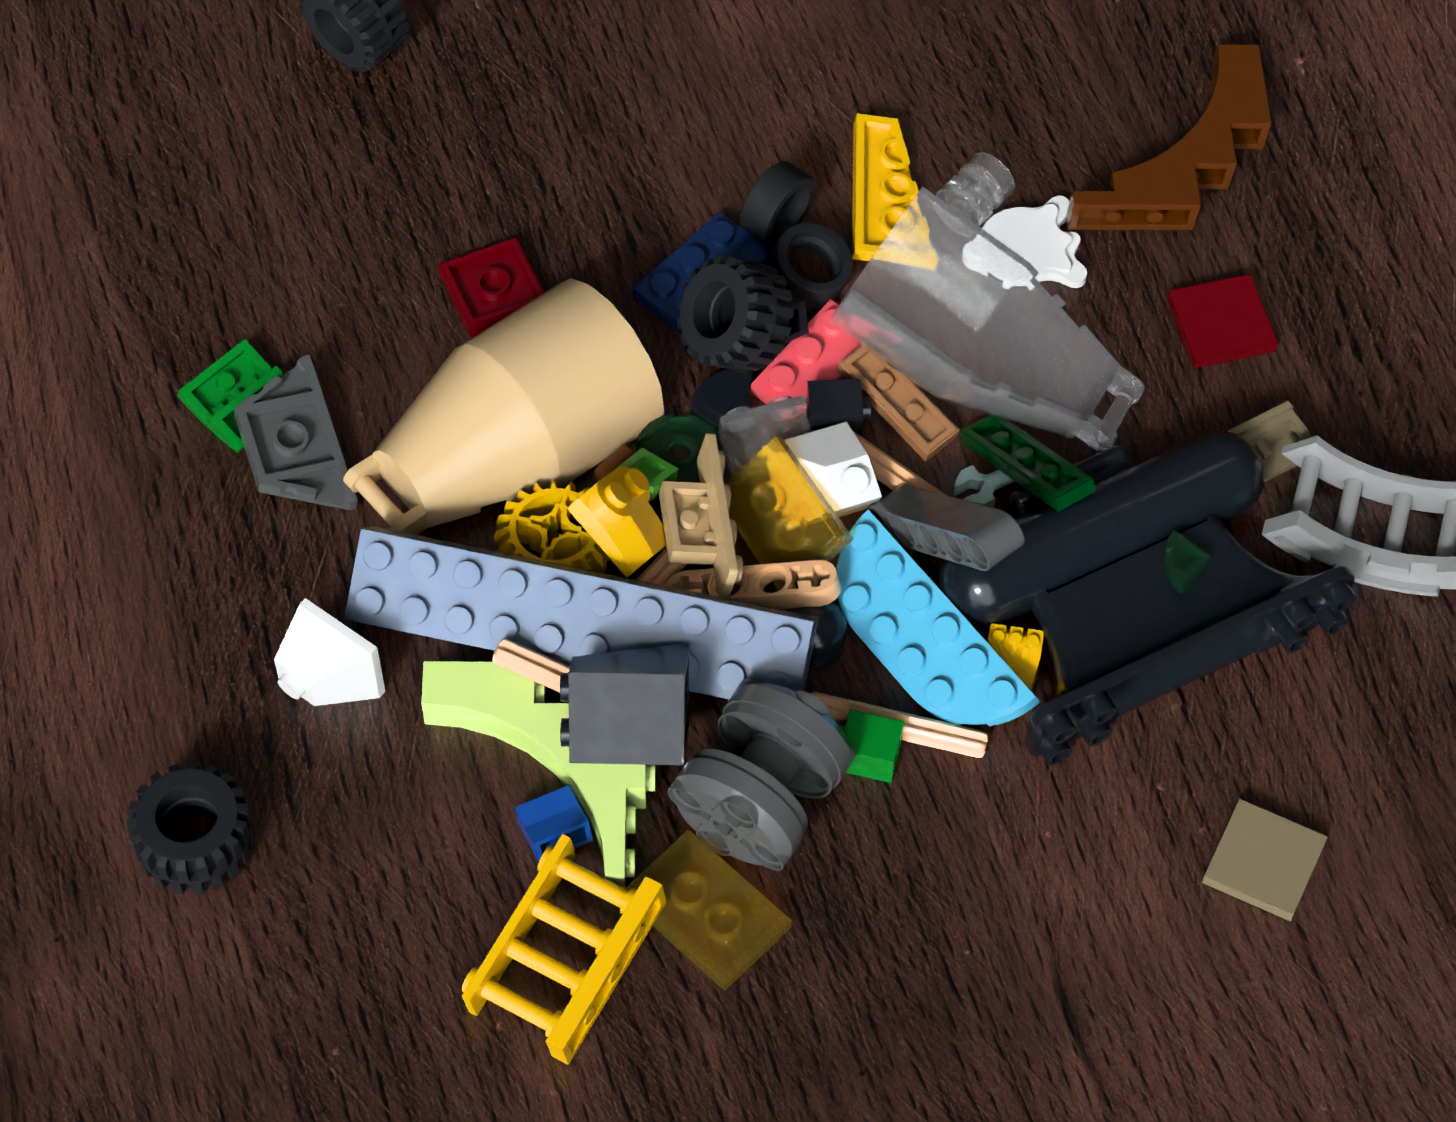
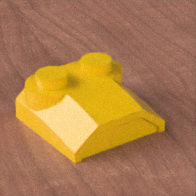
[567,466,667,578]

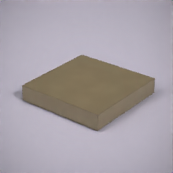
[1202,799,1328,922]

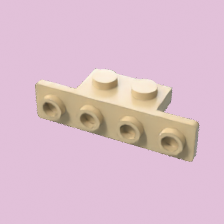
[659,433,743,599]

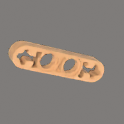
[664,560,842,609]

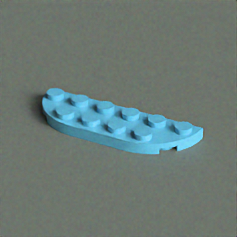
[837,510,1041,726]

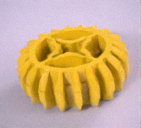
[494,479,612,573]

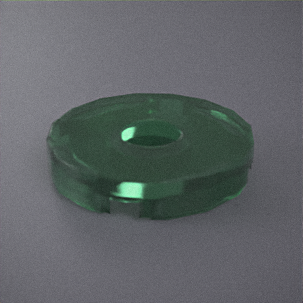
[635,414,723,483]

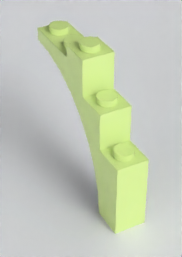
[421,661,656,889]

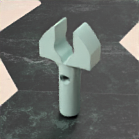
[953,465,1015,508]

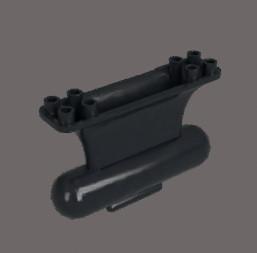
[938,430,1357,765]

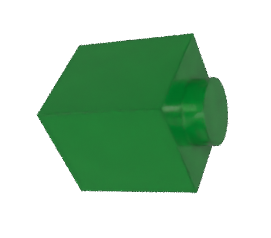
[839,709,904,783]

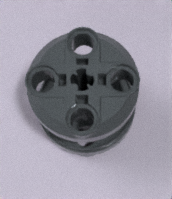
[667,679,856,871]

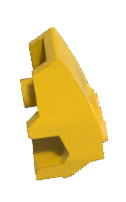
[988,623,1044,692]

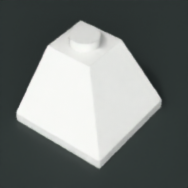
[762,422,882,532]
[274,598,385,706]

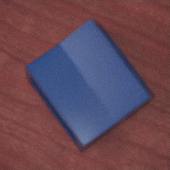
[515,785,593,863]

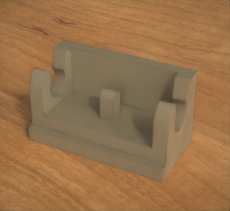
[1228,401,1311,482]

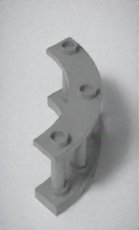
[1262,435,1456,597]

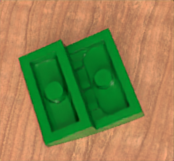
[177,339,284,453]

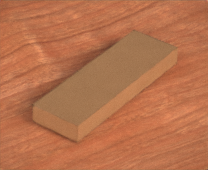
[837,338,960,462]

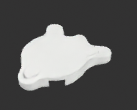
[964,196,1087,288]

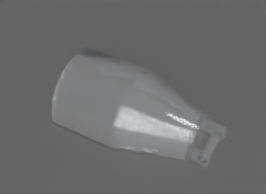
[828,187,1145,452]

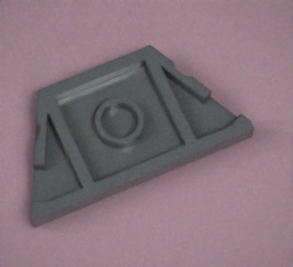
[234,354,358,510]

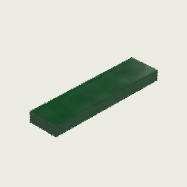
[959,412,1096,512]

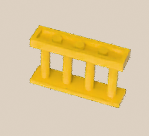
[462,834,667,1065]

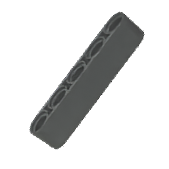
[866,484,1025,571]

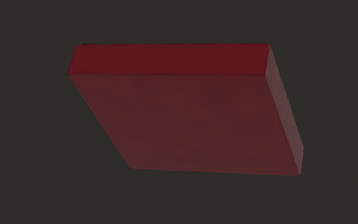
[437,236,545,338]
[1167,274,1278,368]

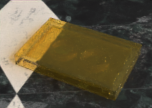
[725,436,854,590]
[625,829,792,991]

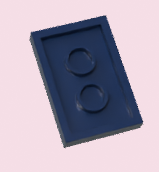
[633,212,771,335]

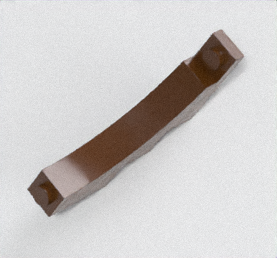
[1066,43,1272,230]

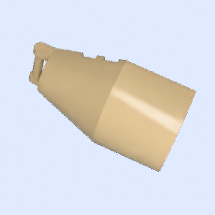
[343,278,664,535]

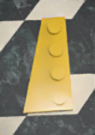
[852,113,939,270]

